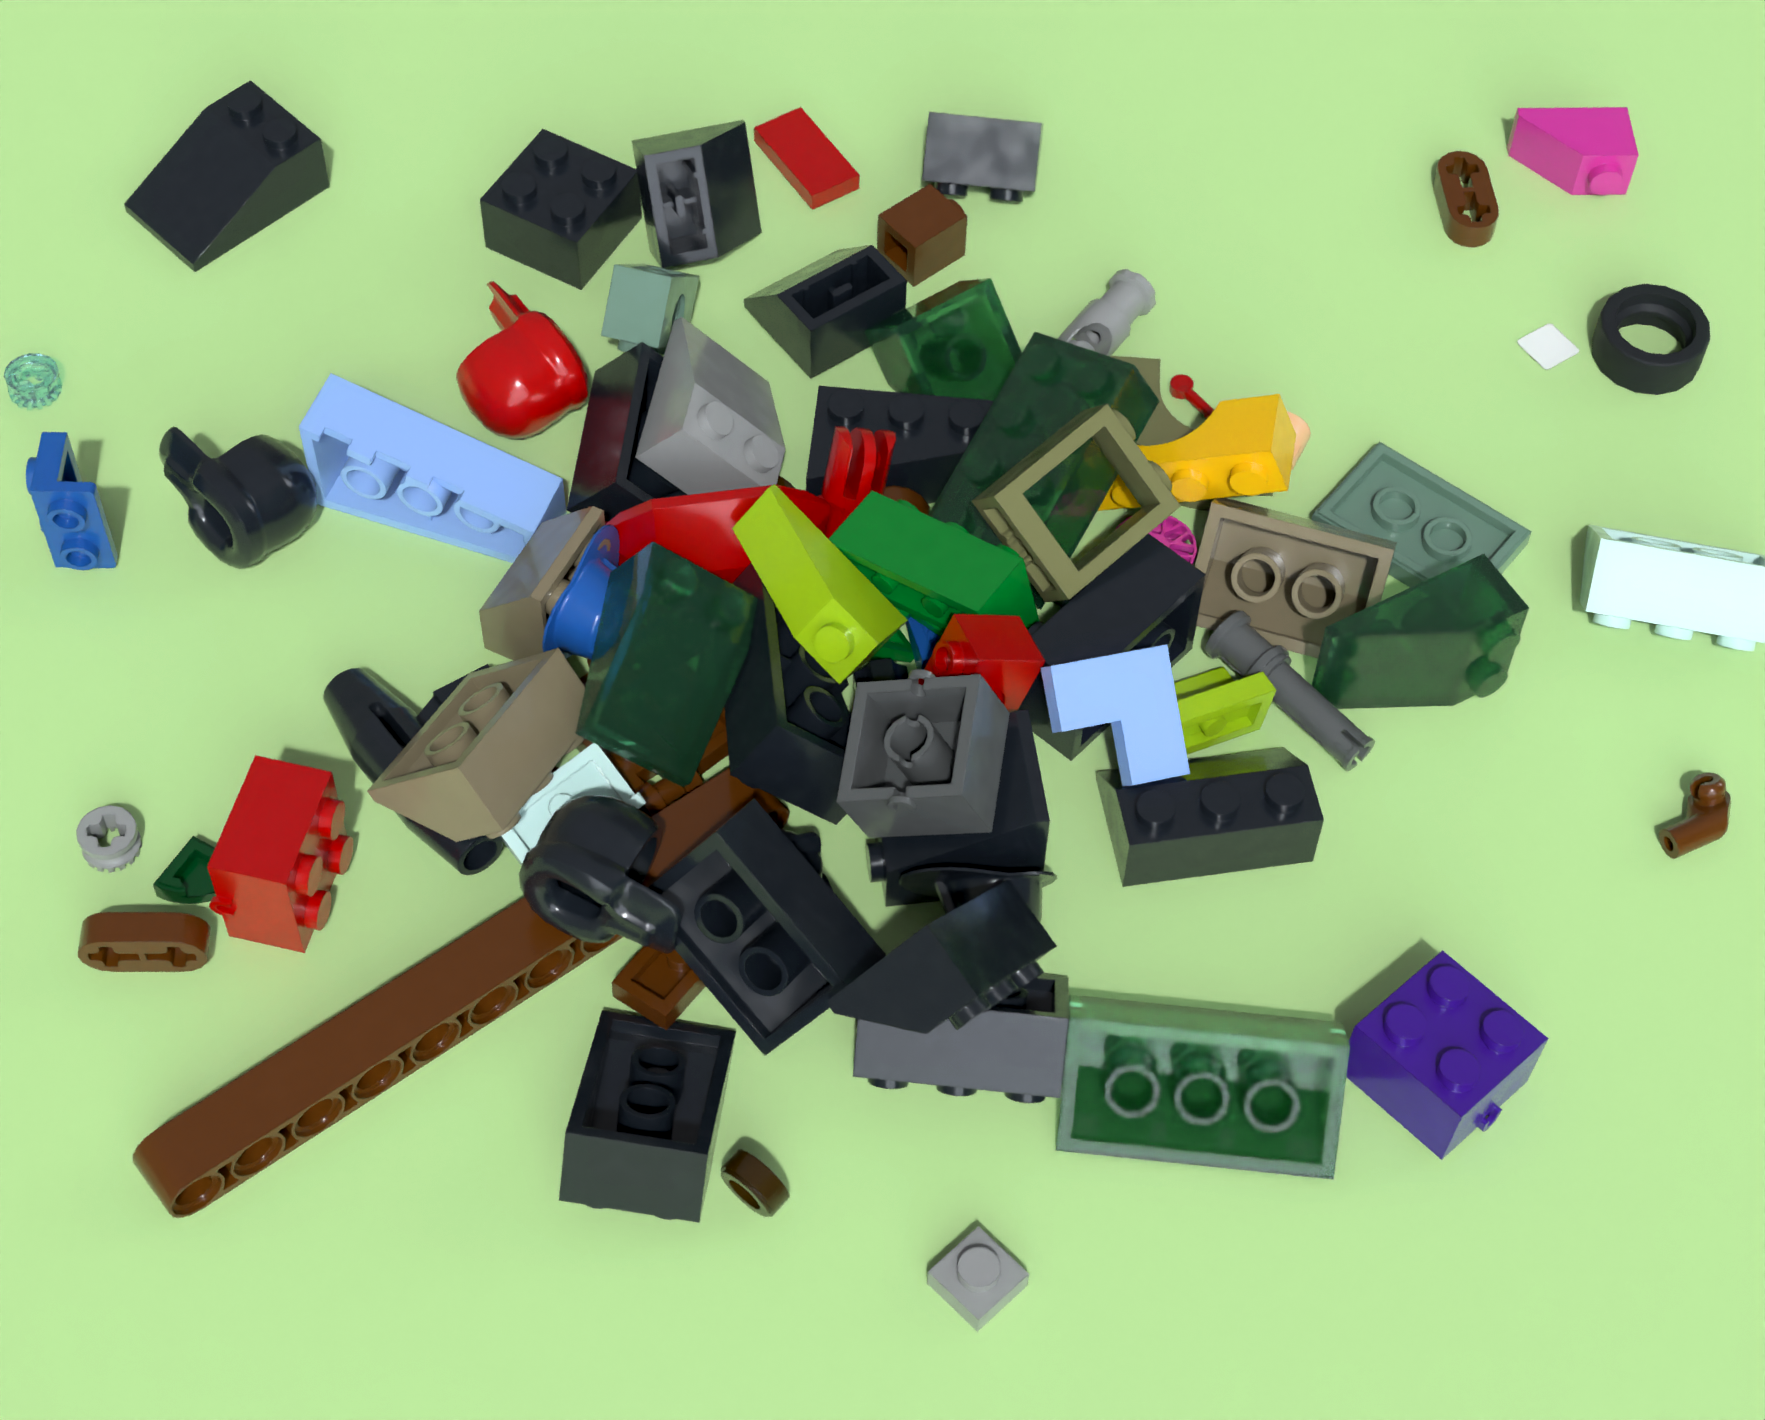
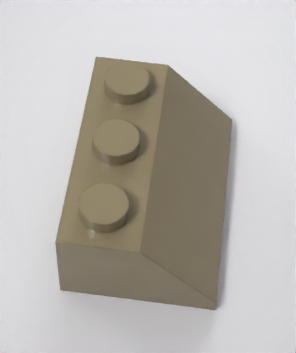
[1195,498,1397,670]
[367,648,600,842]

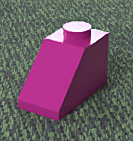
[1507,107,1639,195]

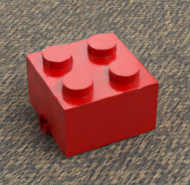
[207,755,353,953]

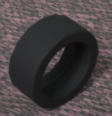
[1592,284,1710,395]

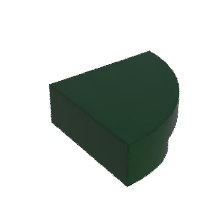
[153,836,216,904]

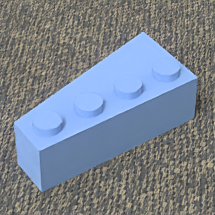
[299,373,567,563]

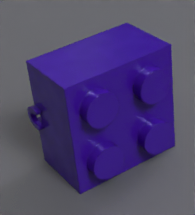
[1337,950,1549,1160]

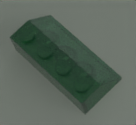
[1056,994,1350,1180]

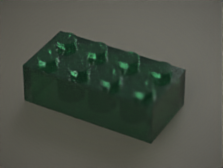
[928,332,1160,610]

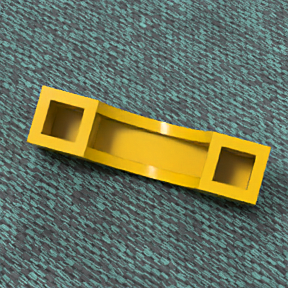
[1039,394,1296,515]

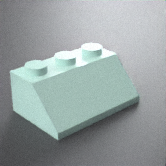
[1580,525,1765,651]

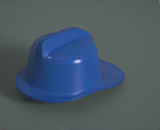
[542,524,643,662]

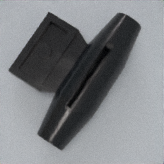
[323,664,503,875]

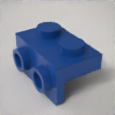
[26,432,118,570]

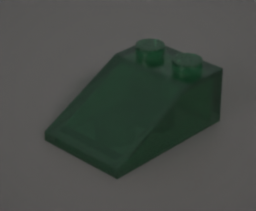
[575,542,758,788]
[1312,554,1529,709]

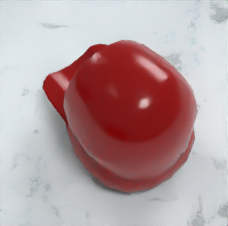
[456,281,589,439]

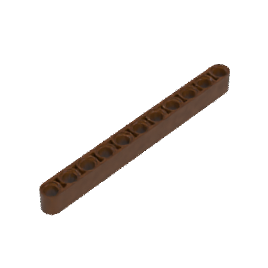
[133,768,789,1218]

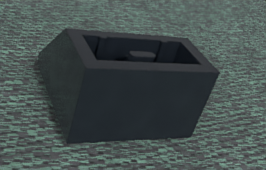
[632,120,762,268]
[744,245,907,378]

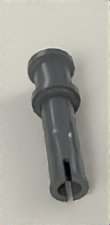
[1205,611,1375,771]

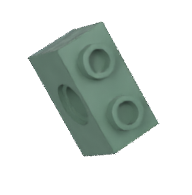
[601,264,699,354]

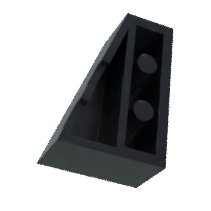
[806,386,999,504]

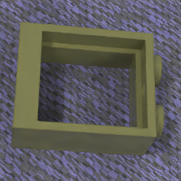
[972,403,1181,602]

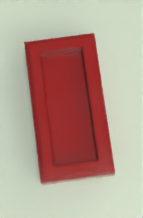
[754,107,860,210]

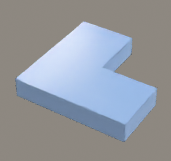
[1041,644,1190,786]

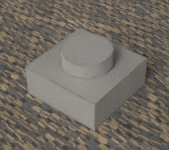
[927,1226,1029,1332]

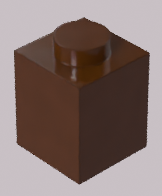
[877,184,967,287]

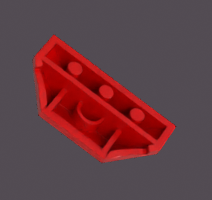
[605,484,831,608]

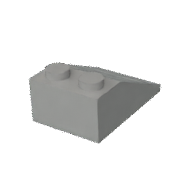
[635,317,785,495]

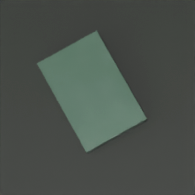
[1312,441,1532,620]

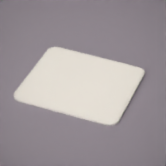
[1517,323,1579,370]

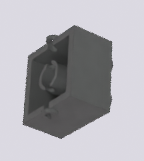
[836,669,1010,838]

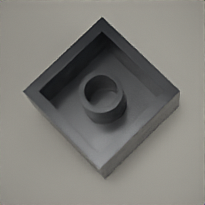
[480,129,642,290]

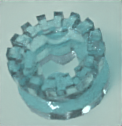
[4,353,62,410]

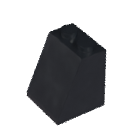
[866,709,1050,907]

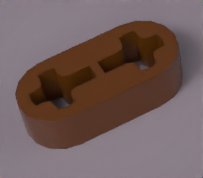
[1433,151,1499,248]
[78,912,211,972]

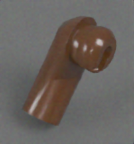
[1659,772,1731,859]

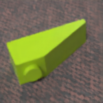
[732,484,908,684]

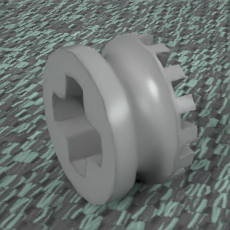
[76,805,142,873]

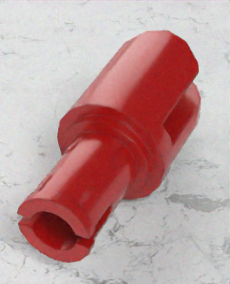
[821,426,896,539]

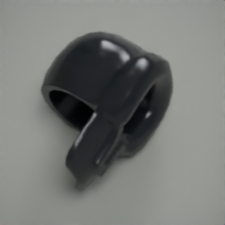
[159,426,317,569]
[519,795,683,954]

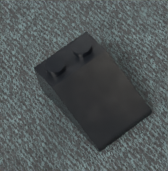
[124,80,330,272]
[559,1010,736,1223]

